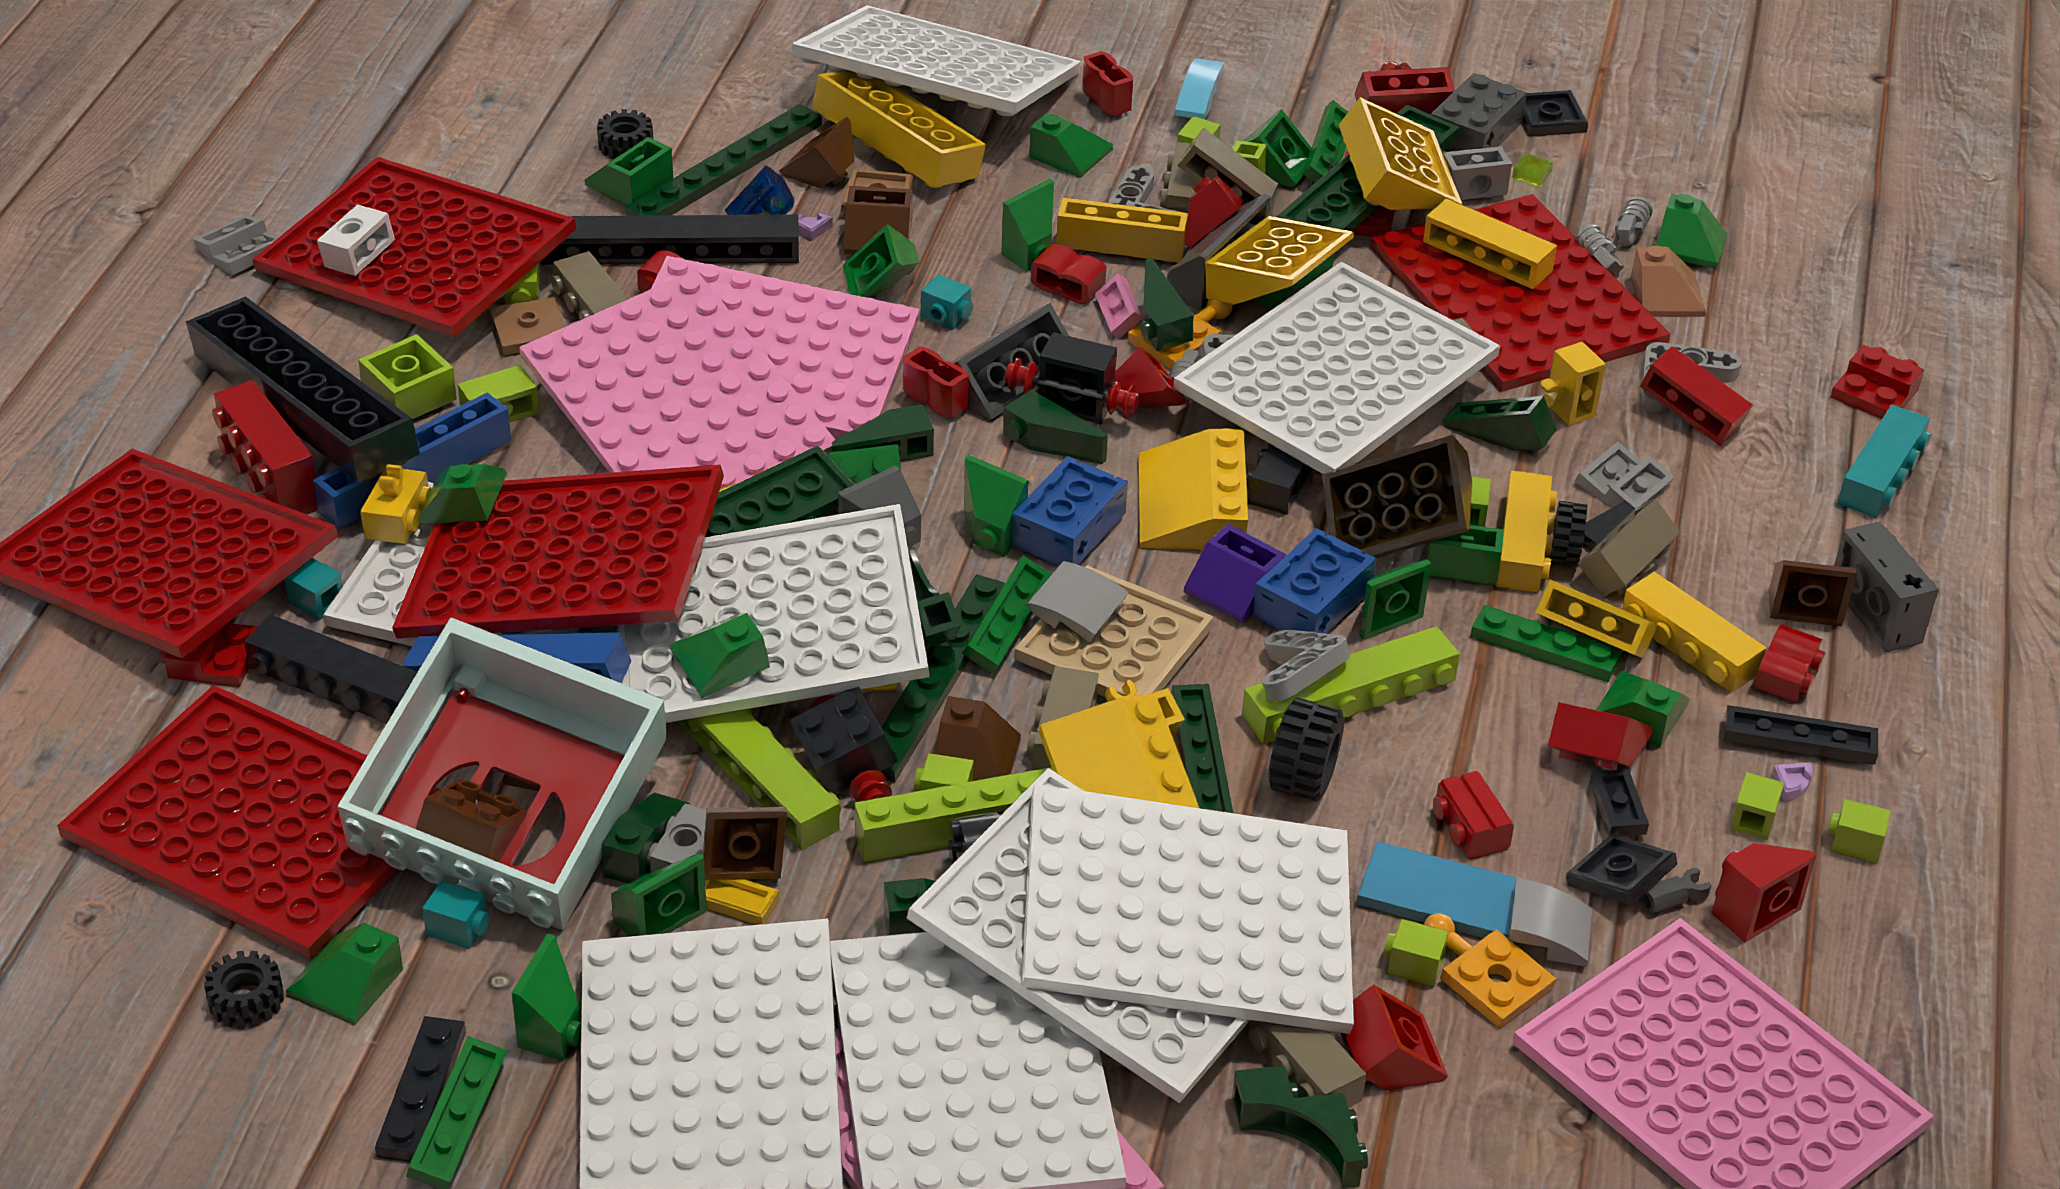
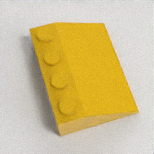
[1339,97,1462,210]
[1205,216,1354,305]
[1138,428,1248,550]
[1037,693,1199,808]

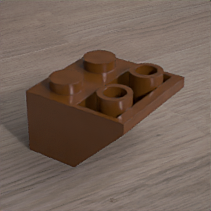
[844,186,913,255]
[416,780,528,862]

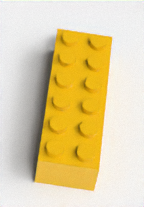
[812,70,986,188]

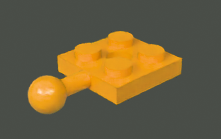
[1128,299,1233,369]
[1424,913,1557,1029]

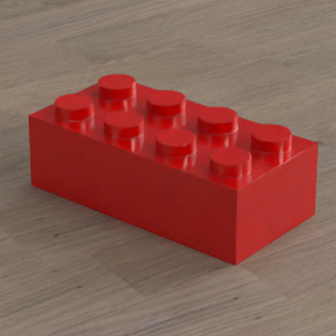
[212,380,318,515]

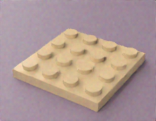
[1014,565,1214,697]

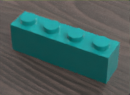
[1837,405,1932,518]

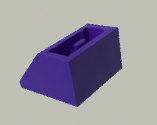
[1183,524,1287,623]

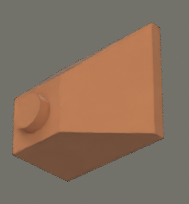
[1631,245,1706,317]

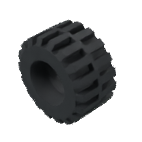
[1269,697,1344,802]

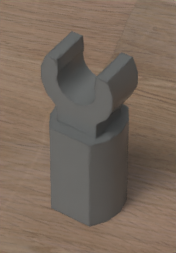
[1639,868,1712,915]

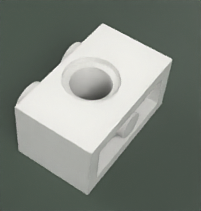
[317,205,395,276]

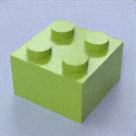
[358,334,457,419]

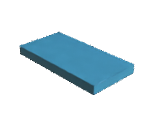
[1357,841,1517,939]

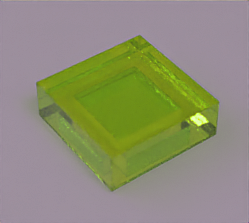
[1512,153,1553,186]

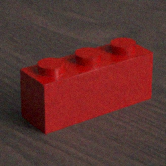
[1354,67,1455,114]
[1640,346,1753,446]

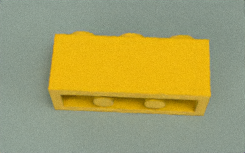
[1535,579,1658,658]

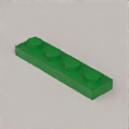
[1303,100,1348,184]
[962,555,1052,674]
[1470,605,1622,682]
[406,1036,507,1189]

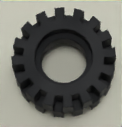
[597,109,653,160]
[1550,500,1588,567]
[204,951,284,1029]

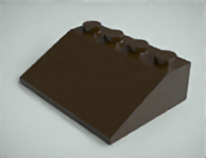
[1322,435,1472,558]

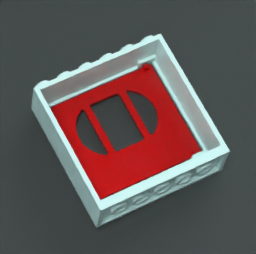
[338,618,666,931]

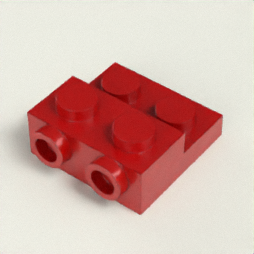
[1830,344,1924,419]
[160,623,258,687]

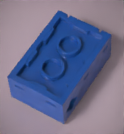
[1011,456,1128,566]
[1252,528,1376,634]

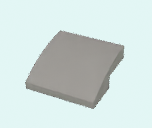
[193,214,280,275]
[1574,442,1675,509]
[1026,561,1129,643]
[1509,878,1592,967]

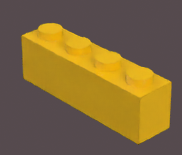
[1056,197,1188,262]
[1423,198,1557,289]
[1496,470,1558,593]
[1622,571,1767,693]

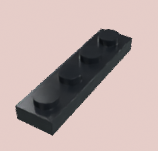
[1723,705,1878,765]
[375,1016,466,1162]

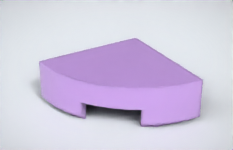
[798,213,833,240]
[1772,762,1813,801]

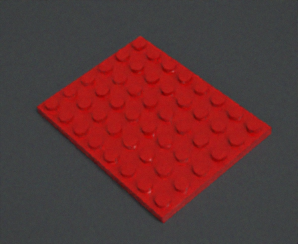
[252,157,577,337]
[1370,194,1671,392]
[0,448,338,658]
[392,464,724,639]
[57,685,441,959]

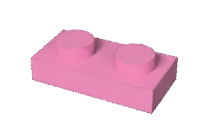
[1095,273,1143,339]

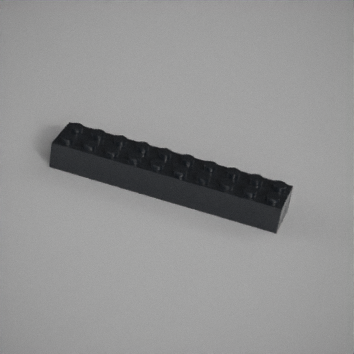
[186,296,420,483]

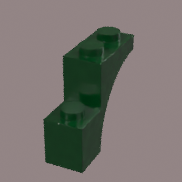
[908,549,961,648]
[1232,1065,1368,1189]

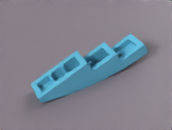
[1174,58,1224,119]

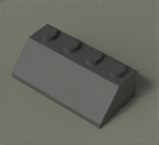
[1167,194,1270,310]
[951,303,1069,421]

